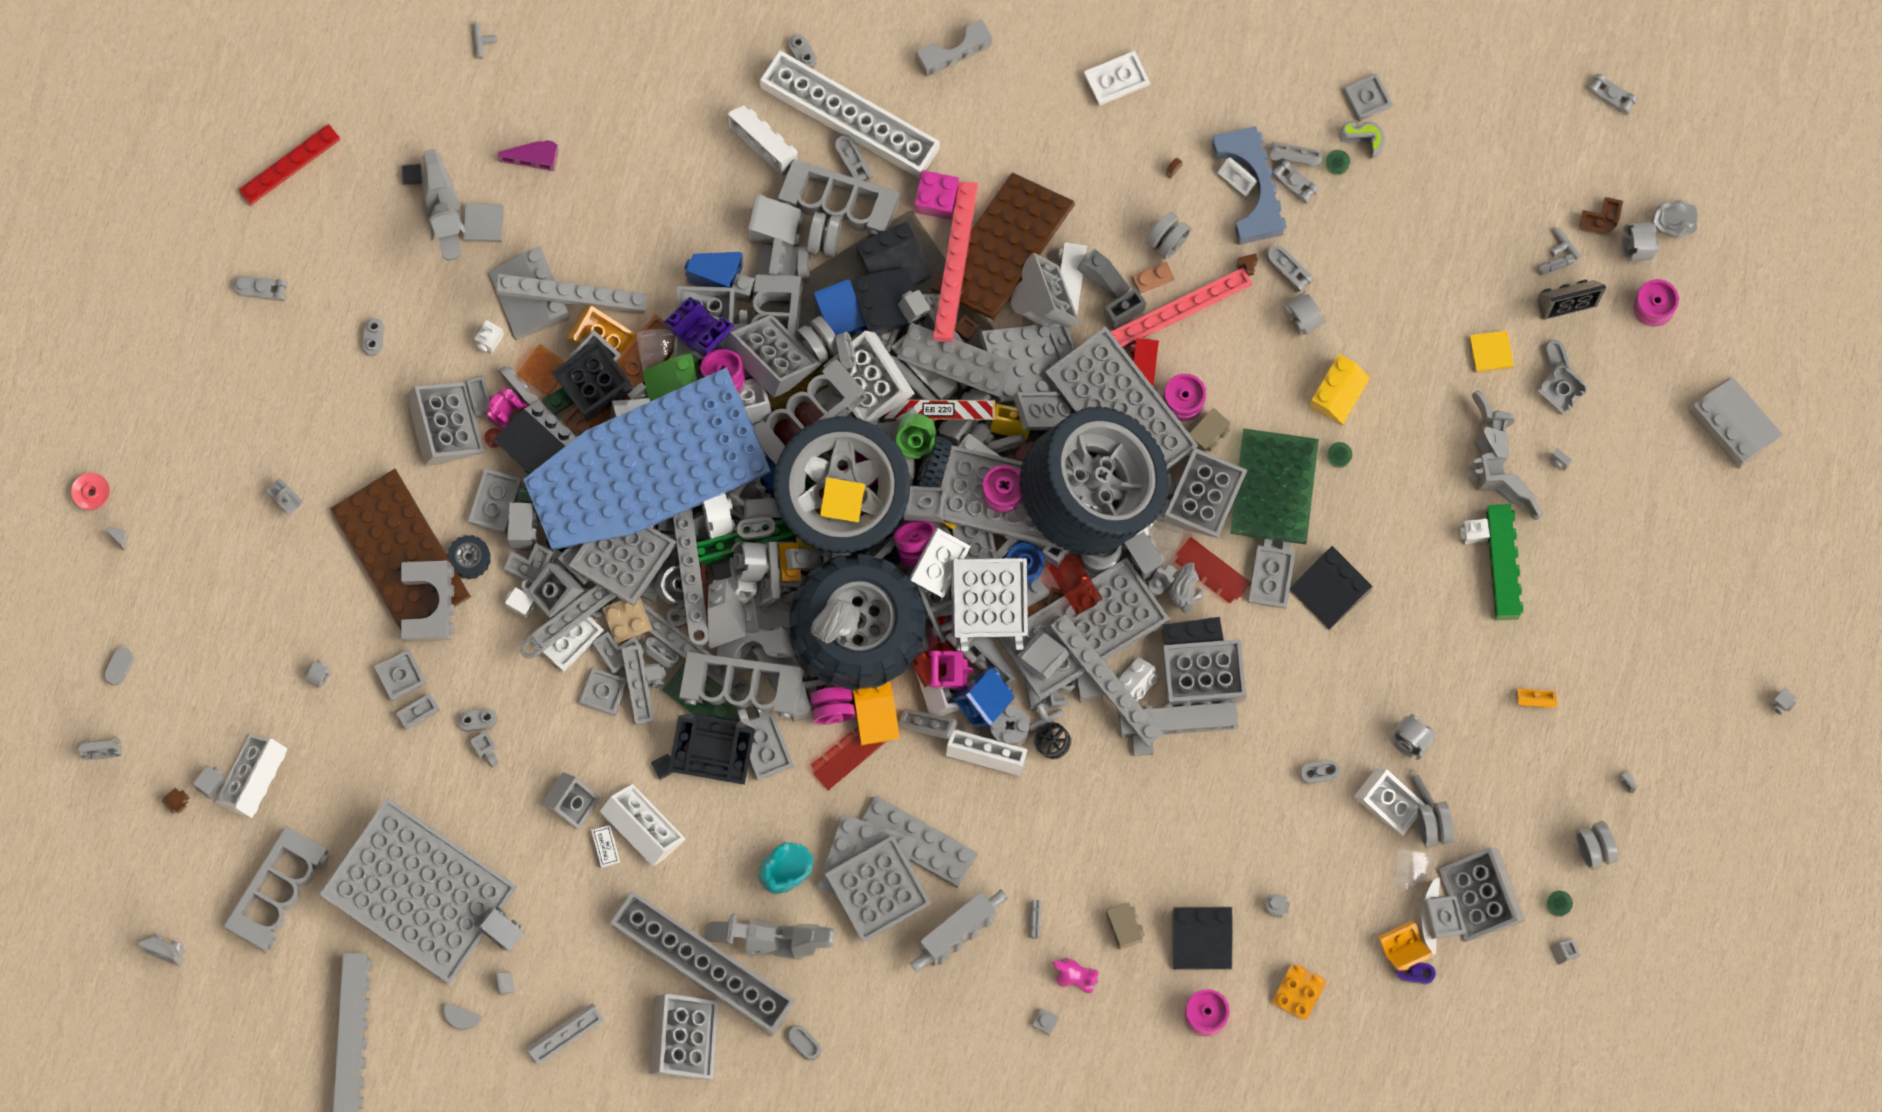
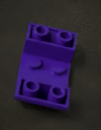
[663,297,734,357]

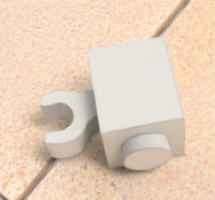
[475,320,504,353]
[1460,519,1490,545]
[505,579,536,619]

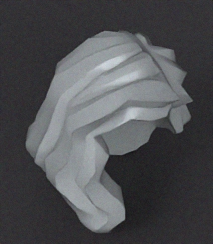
[1653,200,1697,238]
[1168,563,1205,614]
[811,599,860,646]

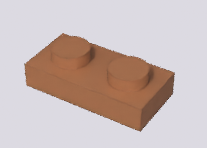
[1132,262,1174,294]

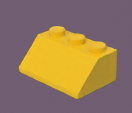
[1310,354,1370,425]

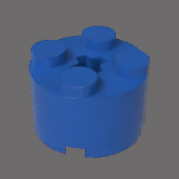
[1006,542,1044,584]

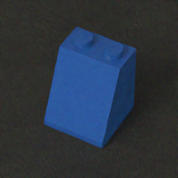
[684,252,744,288]
[814,279,867,338]
[952,667,1015,728]

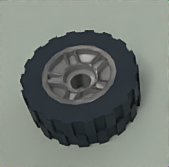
[447,535,491,579]

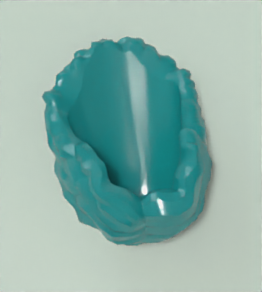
[758,842,813,894]

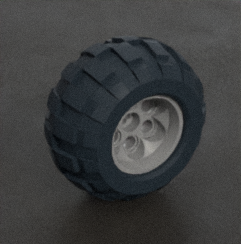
[789,553,926,690]

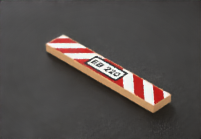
[885,400,995,420]

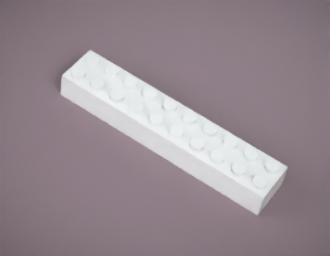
[760,51,940,179]

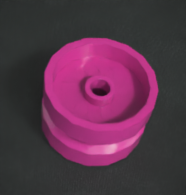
[1633,279,1679,327]
[701,349,745,392]
[1163,374,1206,421]
[982,465,1022,513]
[894,521,936,567]
[810,687,855,725]
[1185,989,1230,1036]

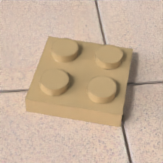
[602,598,652,644]

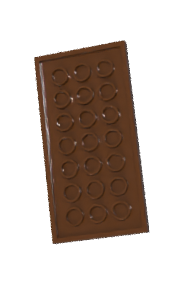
[931,172,1075,320]
[330,468,471,630]

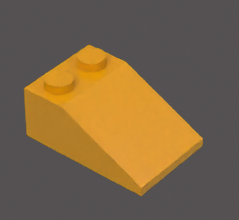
[566,306,637,354]
[851,681,900,745]

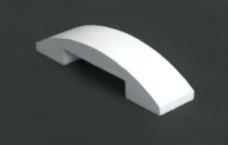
[1420,878,1440,959]

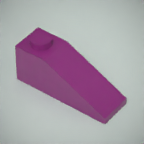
[498,140,559,171]

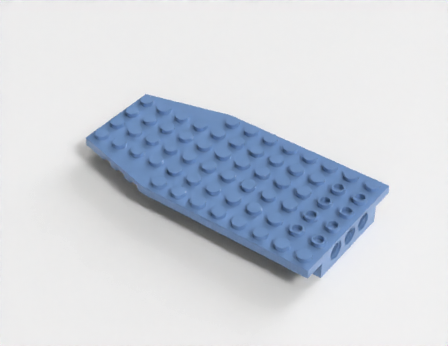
[523,368,771,550]

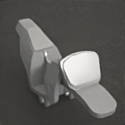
[422,149,467,261]
[1467,390,1543,520]
[705,914,835,960]

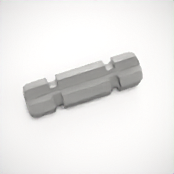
[1538,254,1575,275]
[1030,900,1042,939]

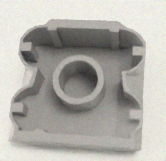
[1537,361,1588,415]
[1016,631,1070,679]
[77,736,122,760]

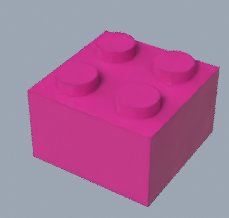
[915,170,959,220]

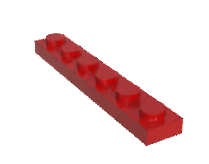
[238,124,341,206]

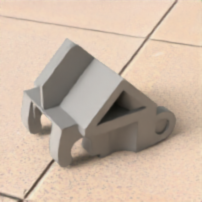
[728,478,773,516]

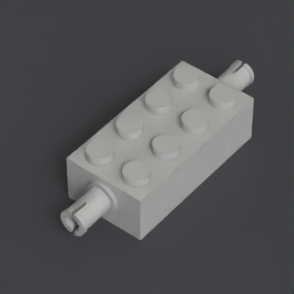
[910,889,1008,973]

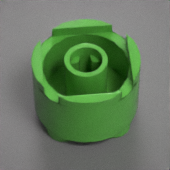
[896,413,936,458]

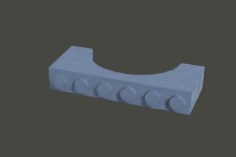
[1212,126,1286,245]

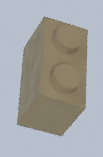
[1189,408,1231,452]
[1106,902,1144,950]

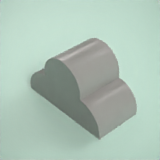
[1011,253,1079,327]

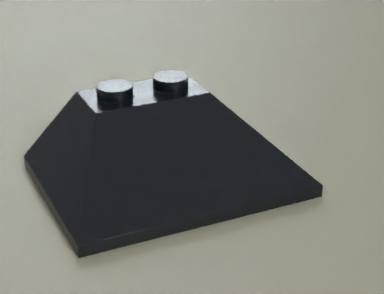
[668,713,755,785]

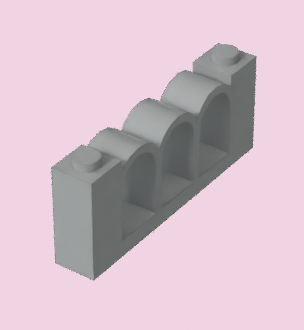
[778,159,900,237]
[743,275,803,380]
[753,359,868,466]
[679,652,804,718]
[224,826,329,953]

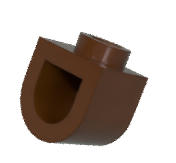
[162,787,190,814]

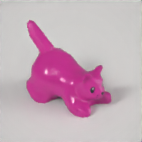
[1053,958,1099,993]

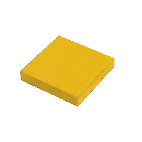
[1469,330,1514,373]
[820,477,865,522]

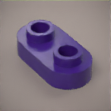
[1396,962,1436,984]

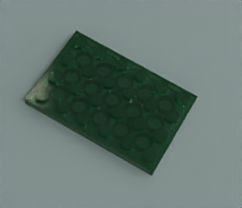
[1230,428,1319,545]

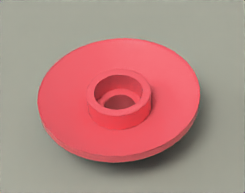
[71,473,110,510]

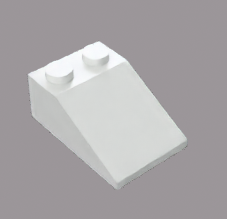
[1354,767,1425,836]

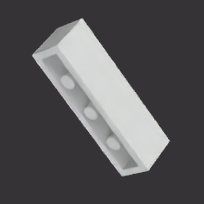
[1059,243,1087,314]
[946,729,1028,776]

